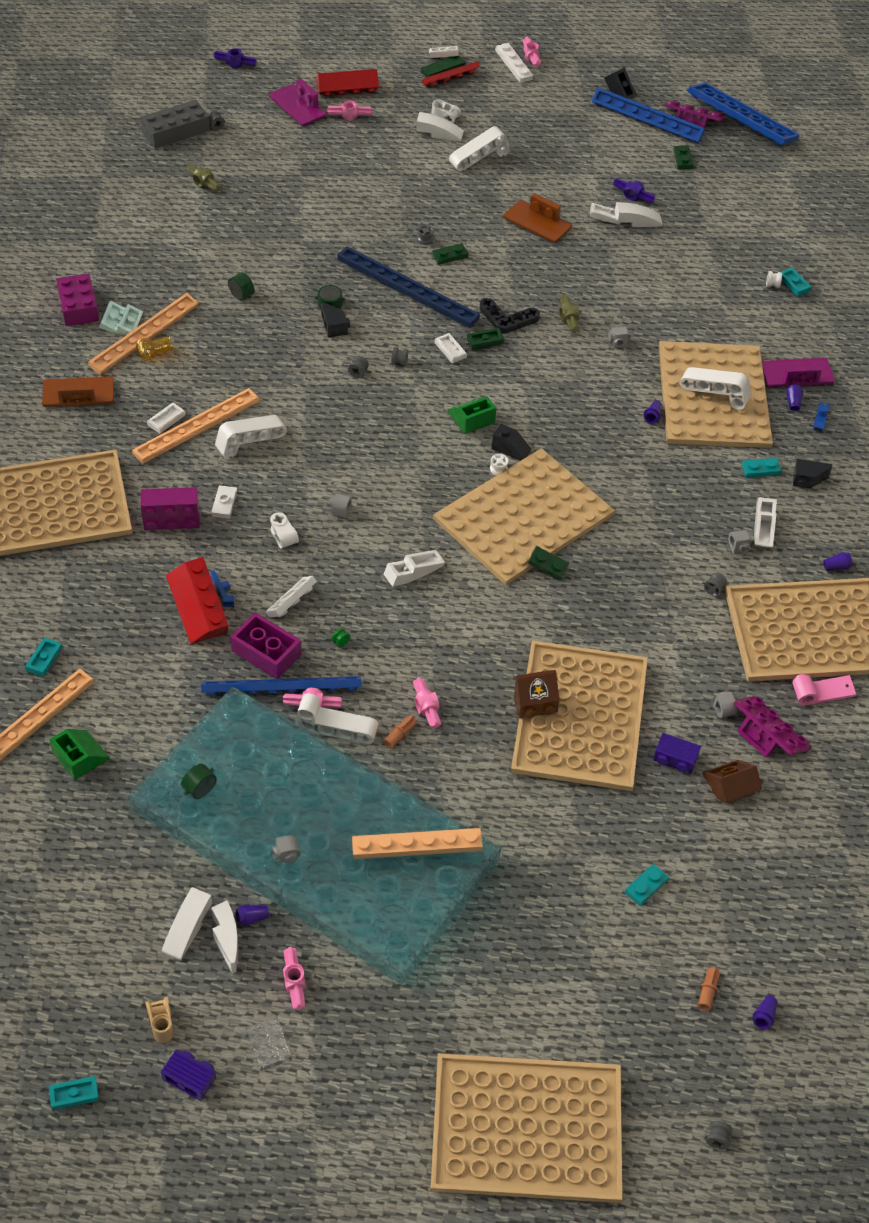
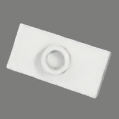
[429,46,459,59]
[590,203,620,225]
[435,333,467,364]
[147,403,186,434]
[211,485,237,519]

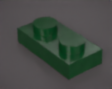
[673,145,694,170]
[432,243,468,265]
[467,328,504,350]
[527,545,569,580]

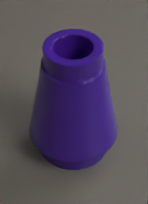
[786,385,803,411]
[644,401,662,424]
[823,551,853,571]
[236,905,269,926]
[753,995,778,1030]

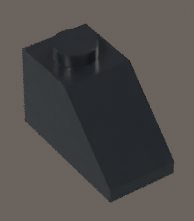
[604,67,636,99]
[321,303,350,337]
[492,424,531,461]
[793,459,833,489]

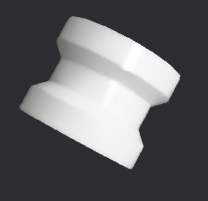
[766,271,782,289]
[490,454,508,476]

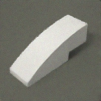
[417,112,464,141]
[614,202,663,227]
[754,497,777,548]
[384,550,445,587]
[161,887,212,960]
[211,901,238,973]

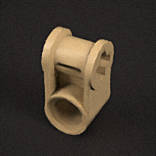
[145,996,174,1043]

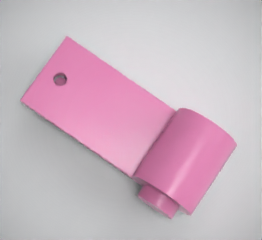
[792,674,856,705]

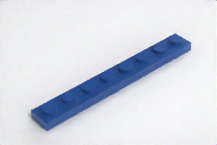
[592,87,705,144]
[201,676,361,696]

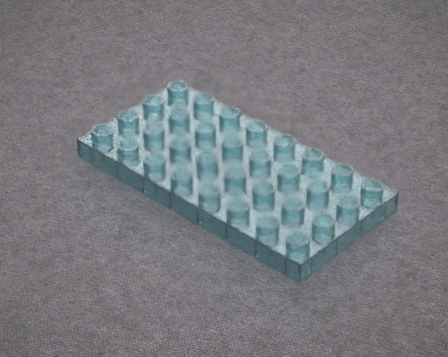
[128,686,501,986]

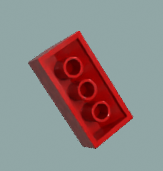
[316,69,379,96]
[166,557,228,644]

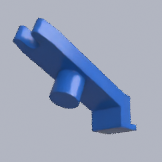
[813,401,829,432]
[210,570,234,608]

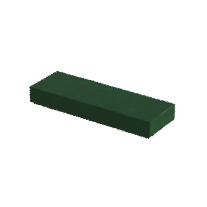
[421,55,466,77]

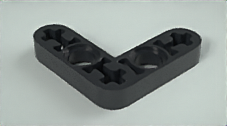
[479,298,540,334]

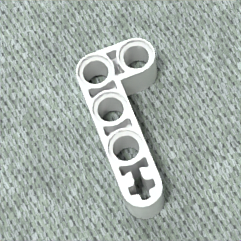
[449,126,510,171]
[680,367,751,410]
[215,415,287,459]
[297,693,379,744]

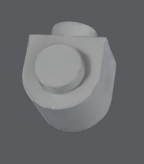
[608,326,628,348]
[330,493,352,518]
[729,530,751,554]
[713,692,739,718]
[272,835,301,864]

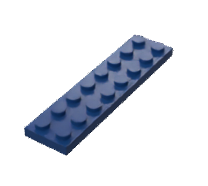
[688,82,800,145]

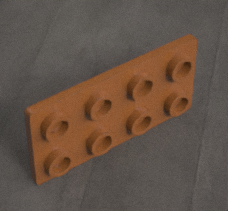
[503,193,572,243]
[42,376,114,407]

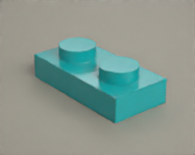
[781,267,811,297]
[742,458,781,478]
[25,637,63,677]
[624,864,669,906]
[49,1076,99,1111]

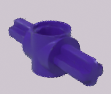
[214,48,257,68]
[613,178,655,203]

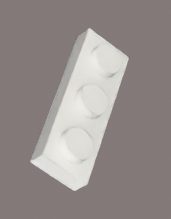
[266,576,317,618]

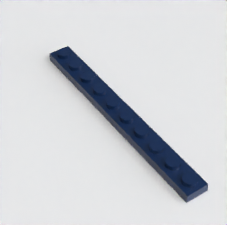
[337,246,480,328]

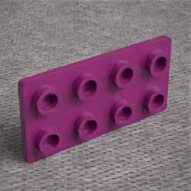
[269,79,326,126]
[664,100,726,128]
[762,358,835,387]
[734,696,811,758]

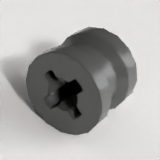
[208,111,225,130]
[418,225,434,245]
[391,347,409,366]
[348,356,369,378]
[704,573,728,597]
[706,1121,733,1149]

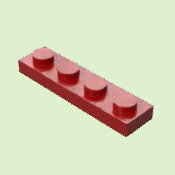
[422,61,480,87]

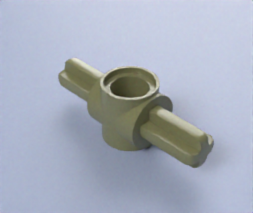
[186,163,221,192]
[560,294,579,333]

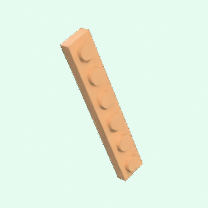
[352,828,483,859]

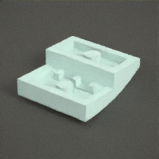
[99,301,143,335]

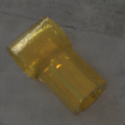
[136,336,173,361]

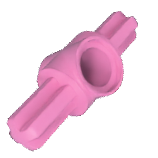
[522,37,541,68]
[327,100,372,121]
[413,678,441,729]
[283,688,342,709]
[283,947,306,1010]

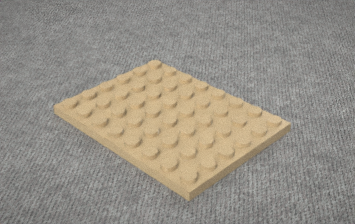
[658,341,773,448]
[433,448,615,585]
[0,450,133,556]
[725,578,869,682]
[511,640,648,791]
[430,1053,622,1203]

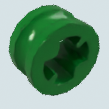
[331,628,350,648]

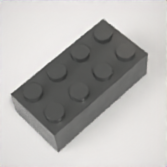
[140,100,210,148]

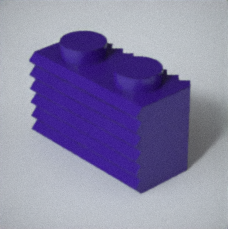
[653,733,701,774]
[161,1049,216,1101]

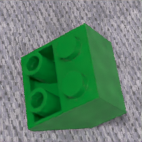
[448,396,496,434]
[49,729,110,780]

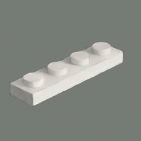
[495,43,533,83]

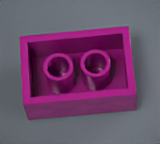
[56,273,99,326]
[141,487,200,531]
[230,612,302,679]

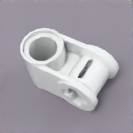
[431,100,461,124]
[270,513,299,549]

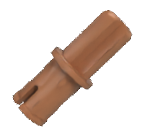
[383,715,417,749]
[697,967,720,1011]

